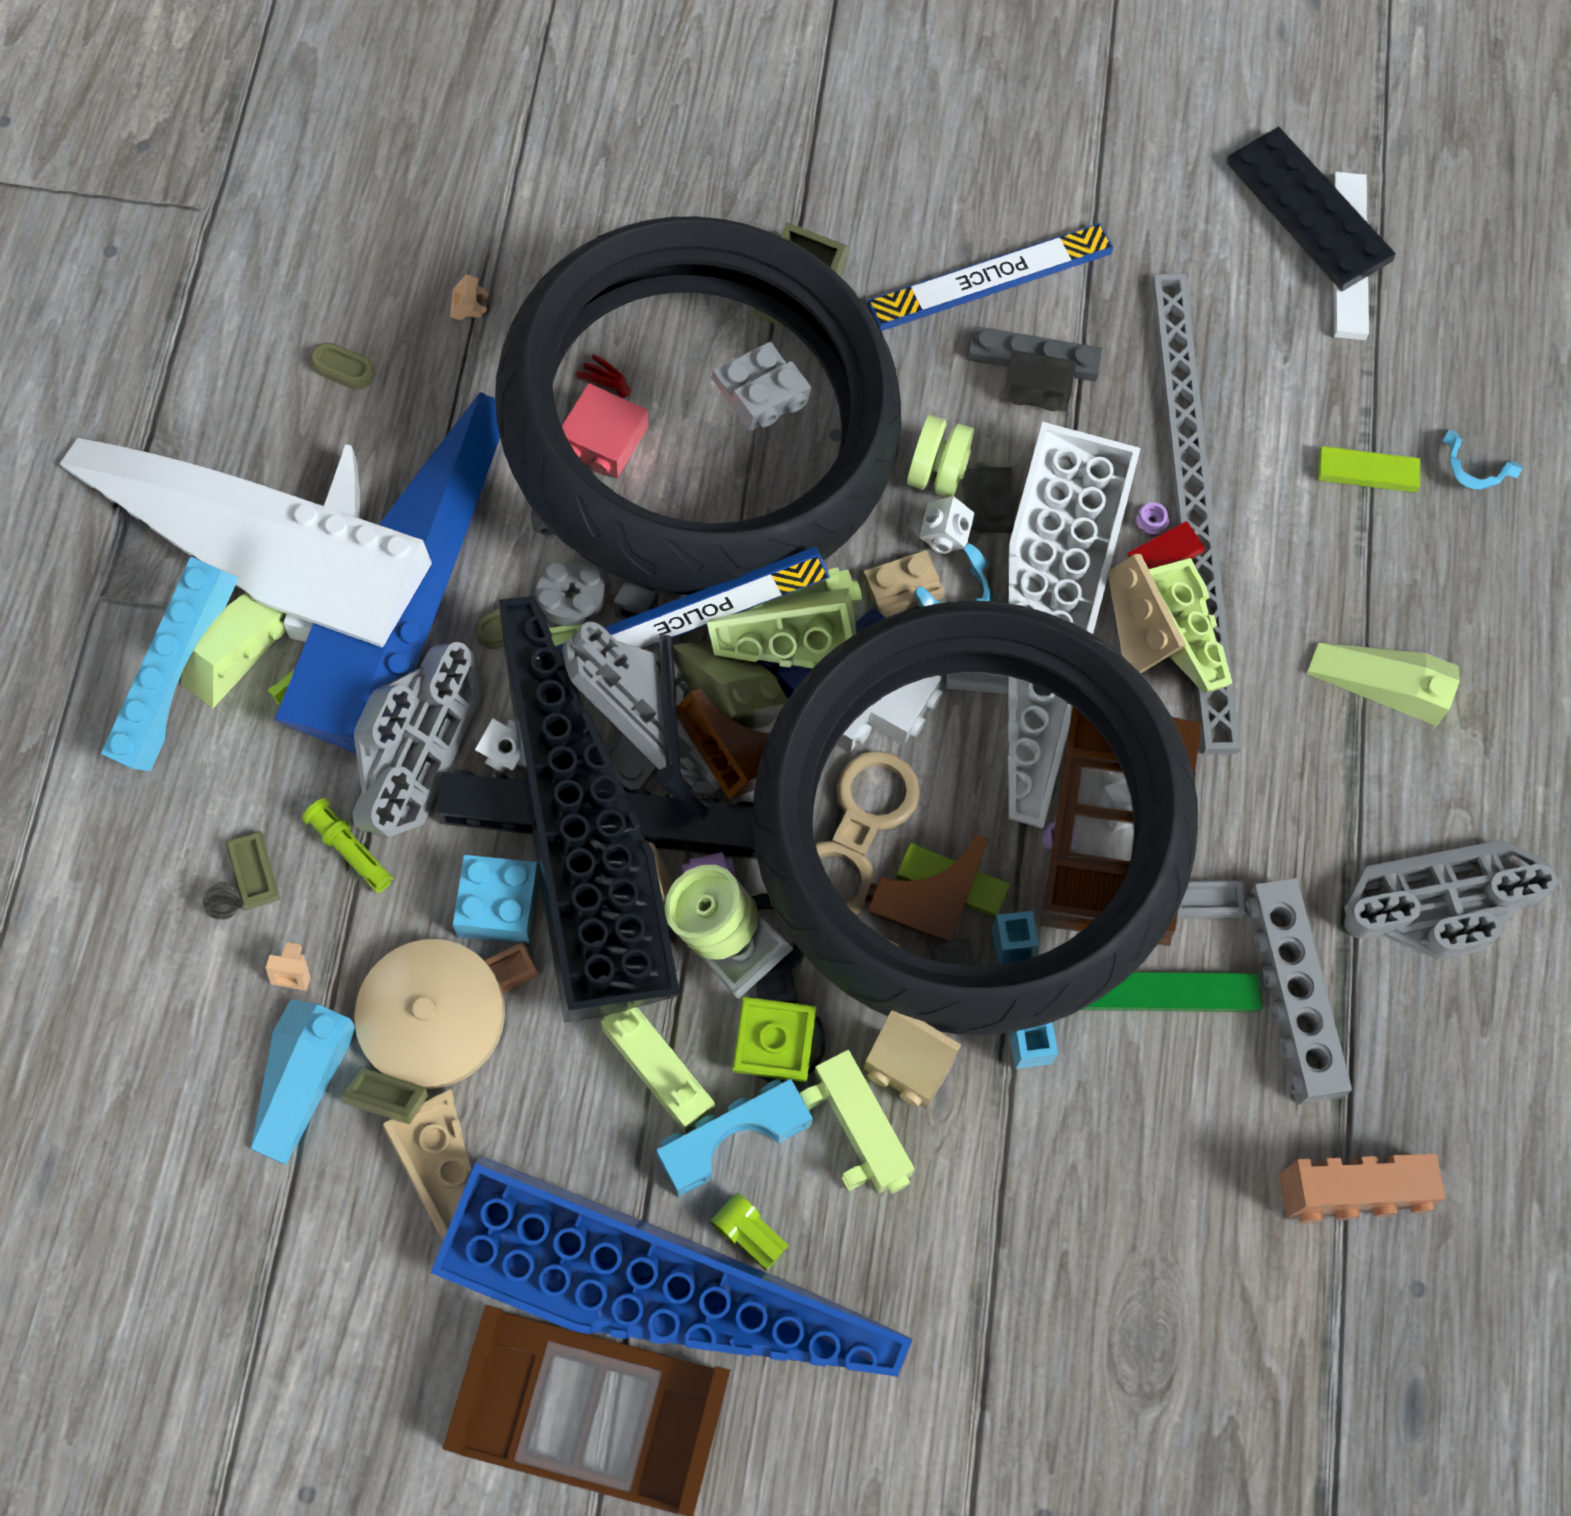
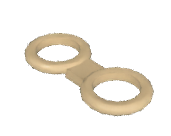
[816,751,920,915]

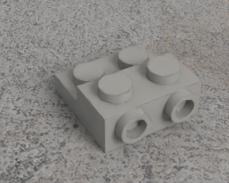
[711,341,811,432]

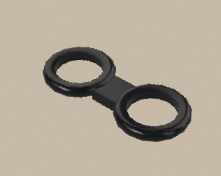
[751,893,826,1083]

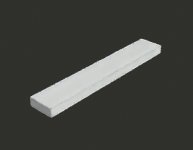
[1332,172,1369,340]

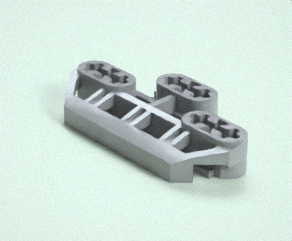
[561,622,720,796]
[352,642,480,838]
[1344,840,1558,959]

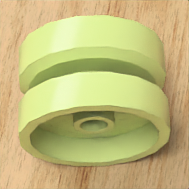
[907,415,975,497]
[664,864,759,959]

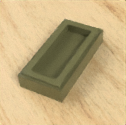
[225,831,281,911]
[341,1067,428,1125]

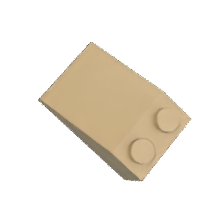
[864,1010,961,1108]

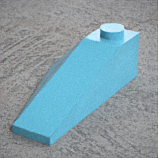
[251,999,356,1165]

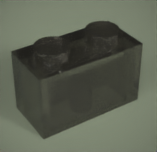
[1002,350,1077,412]

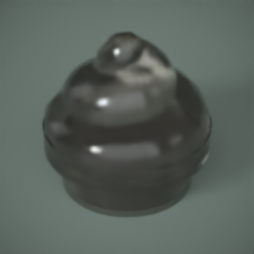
[203,882,241,920]

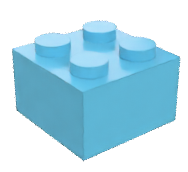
[453,855,540,945]

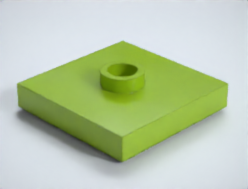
[732,997,816,1082]

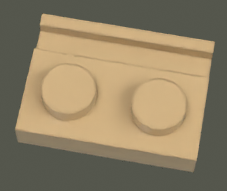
[863,550,945,619]

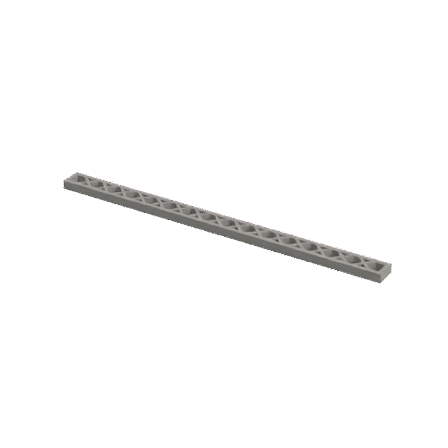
[1152,274,1240,754]

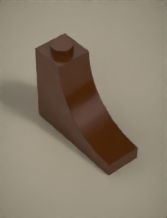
[677,689,769,799]
[864,834,989,944]

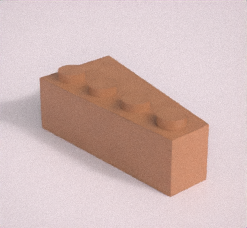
[1279,1154,1446,1224]

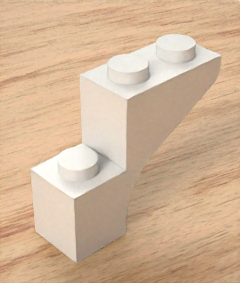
[836,675,943,753]

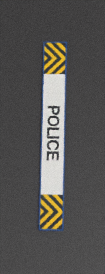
[867,223,1114,331]
[556,546,830,667]

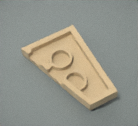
[1108,554,1186,673]

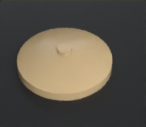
[354,939,505,1089]

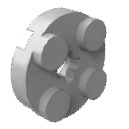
[536,562,606,626]

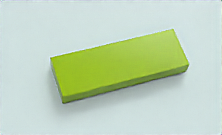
[1318,446,1420,493]
[896,843,1010,919]

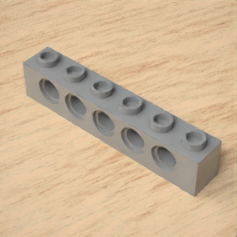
[1245,878,1352,1105]

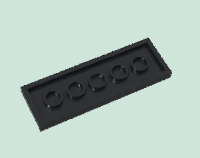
[1227,126,1396,292]

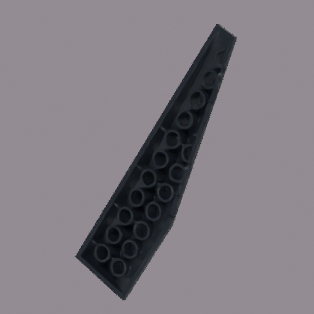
[498,596,680,1023]

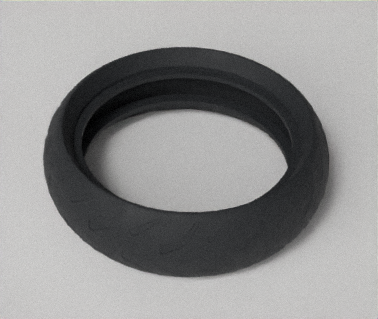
[495,216,901,595]
[752,601,1198,1035]

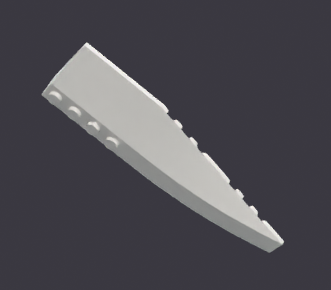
[1008,422,1141,829]
[60,438,432,648]

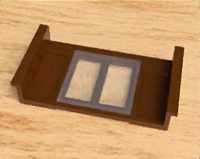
[1040,706,1202,946]
[442,1304,731,1516]

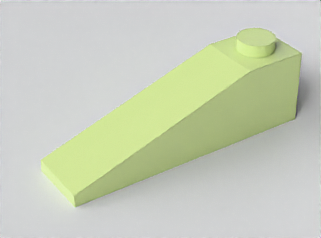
[1149,558,1232,694]
[707,588,857,669]
[1306,643,1460,726]

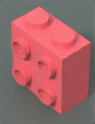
[562,383,648,479]

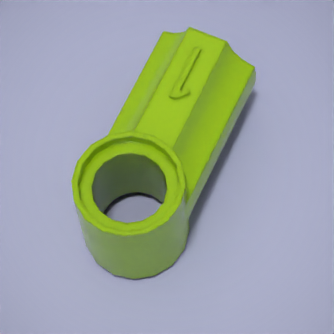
[710,1192,789,1271]

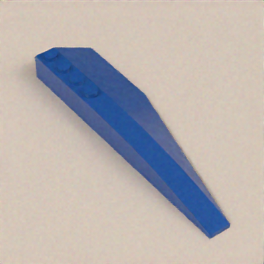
[274,392,500,754]
[431,1156,912,1377]

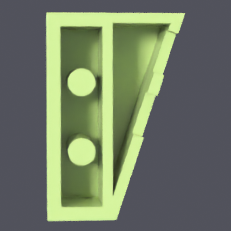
[181,592,287,708]

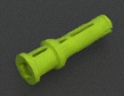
[301,798,394,893]

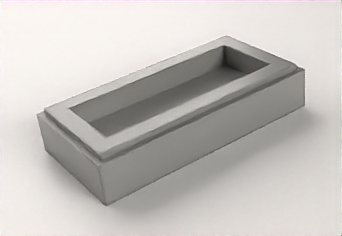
[1177,880,1246,919]

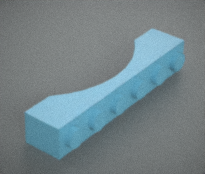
[101,557,239,772]

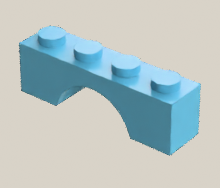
[991,911,1058,1069]
[656,1079,813,1197]

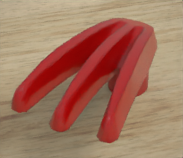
[576,354,631,398]

